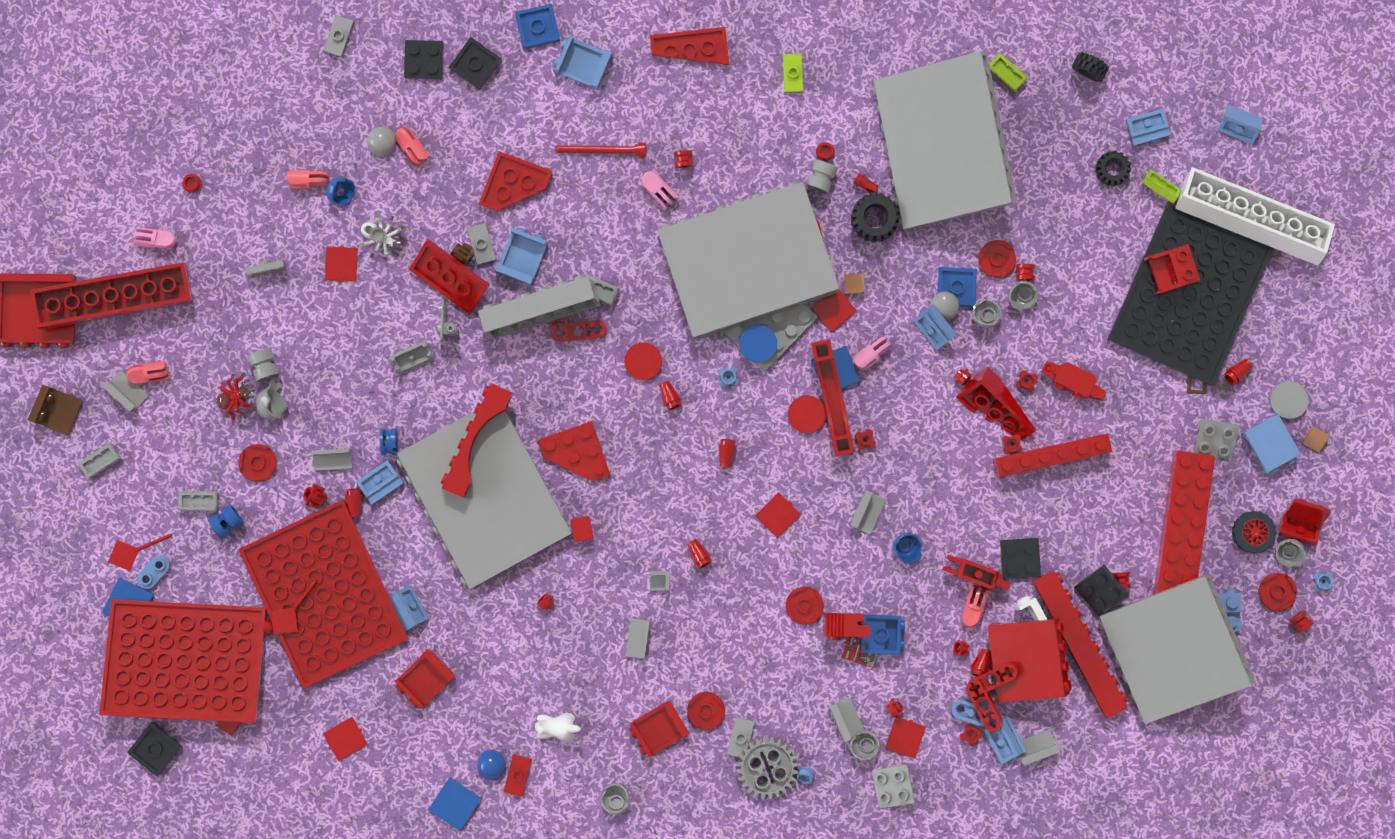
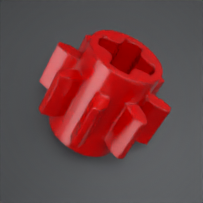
[303,484,327,509]

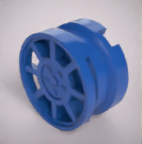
[380,428,398,455]

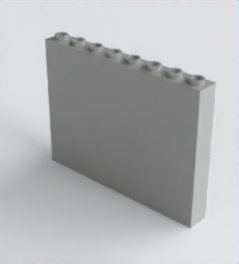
[873,51,1017,230]
[657,181,840,341]
[396,411,572,589]

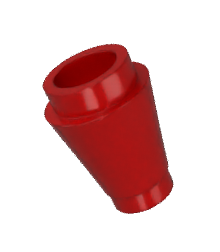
[1224,358,1253,385]
[659,381,682,411]
[718,439,737,467]
[344,488,363,517]
[687,539,712,569]
[970,648,991,677]

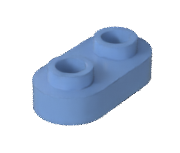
[137,555,171,589]
[951,700,989,726]

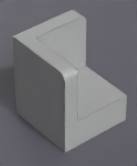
[650,571,670,591]

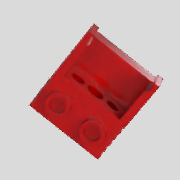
[1144,244,1200,295]
[823,613,870,640]

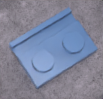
[1126,109,1171,146]
[913,305,957,350]
[356,460,404,505]
[983,717,1026,764]

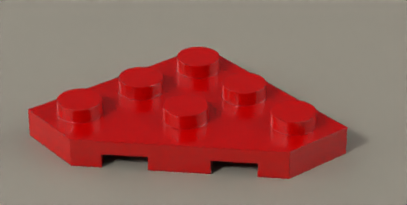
[479,151,553,212]
[538,421,611,482]

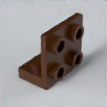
[27,384,83,435]

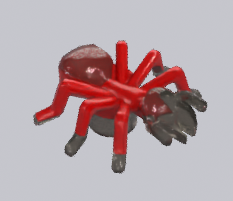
[216,372,256,421]

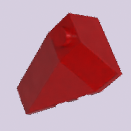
[956,367,1036,440]

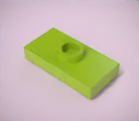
[989,52,1028,93]
[783,53,803,93]
[1142,169,1181,204]

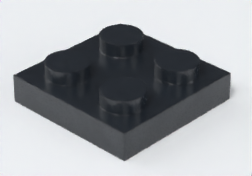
[448,37,502,90]
[404,40,444,80]
[1000,538,1041,579]
[1074,564,1129,616]
[127,722,183,776]

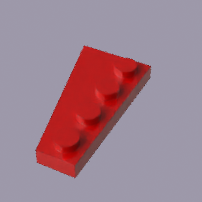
[650,27,729,66]

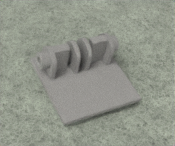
[437,299,459,341]
[1194,419,1240,460]
[872,764,915,808]

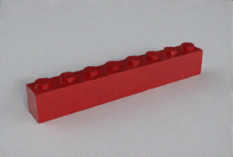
[1032,570,1128,718]

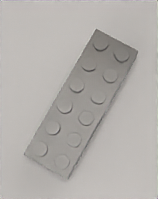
[478,275,601,340]

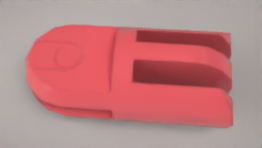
[395,127,429,167]
[286,170,329,189]
[126,361,170,384]
[962,585,990,628]

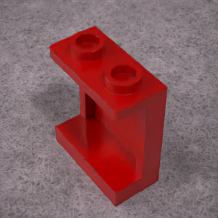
[394,648,456,709]
[629,700,689,757]

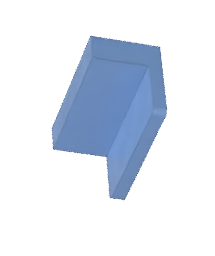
[1218,104,1263,144]
[389,585,429,631]

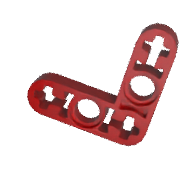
[550,316,607,342]
[966,662,1019,732]

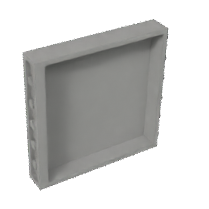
[1099,573,1256,724]

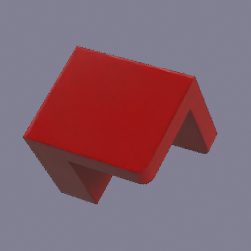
[570,516,594,542]

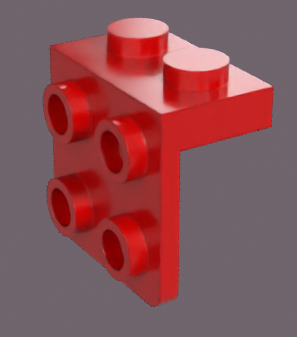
[1278,499,1331,546]

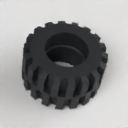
[851,192,900,243]

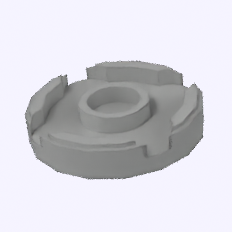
[1269,381,1309,419]

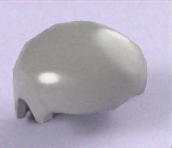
[367,126,396,158]
[1009,281,1038,311]
[930,291,959,320]
[972,299,1002,328]
[1276,539,1306,568]
[850,731,880,761]
[601,783,630,815]

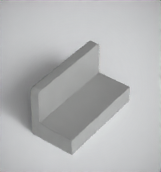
[102,371,148,413]
[311,448,353,471]
[850,490,886,534]
[626,618,650,659]
[829,697,864,742]
[1019,730,1060,766]

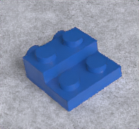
[861,614,905,655]

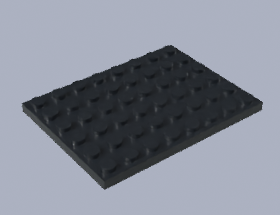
[1107,201,1273,386]

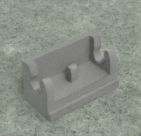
[390,341,434,375]

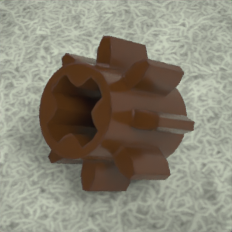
[450,243,474,266]

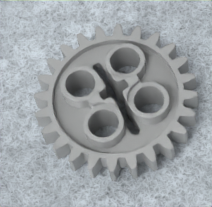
[736,736,799,799]

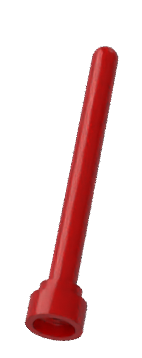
[555,142,647,158]

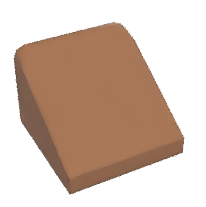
[844,274,864,294]
[1301,426,1330,453]

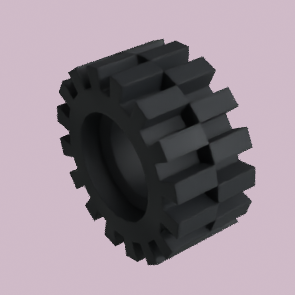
[1071,52,1109,82]
[1095,150,1131,186]

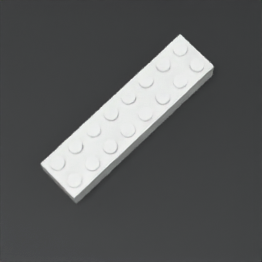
[1175,167,1335,266]

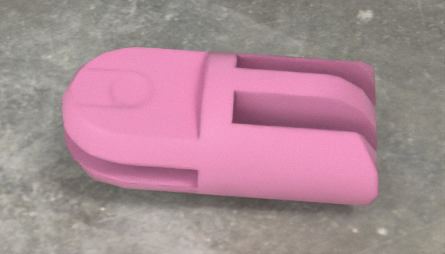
[641,171,680,210]
[133,227,176,250]
[854,337,891,371]

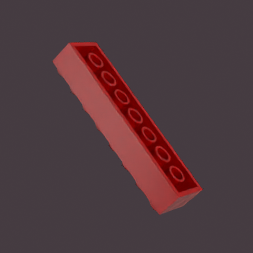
[30,262,194,330]
[1153,450,1215,594]

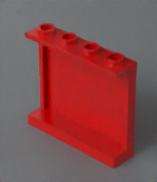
[0,273,76,348]
[987,617,1072,702]

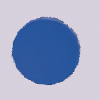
[739,324,777,363]

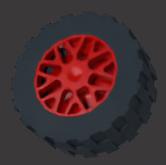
[1232,511,1277,554]

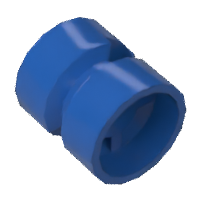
[208,504,245,540]

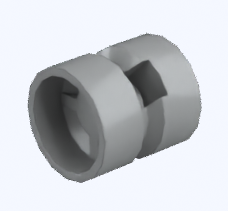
[806,160,838,194]
[247,348,280,382]

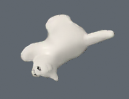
[535,713,581,741]

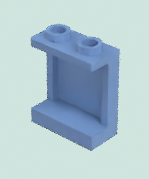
[553,35,612,90]
[495,226,548,286]
[1241,414,1301,475]

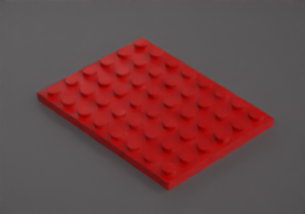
[238,500,409,689]
[99,599,267,724]

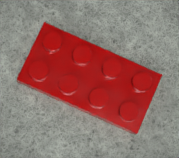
[409,239,490,314]

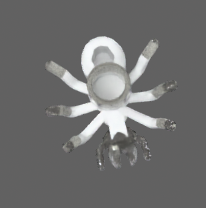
[357,211,407,261]

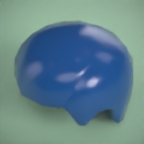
[326,176,355,206]
[893,532,922,564]
[477,750,506,781]

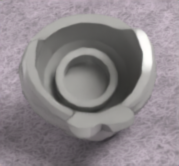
[255,379,288,421]

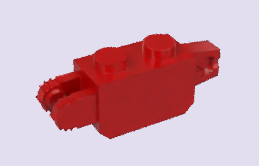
[1041,361,1106,400]
[942,555,1011,591]

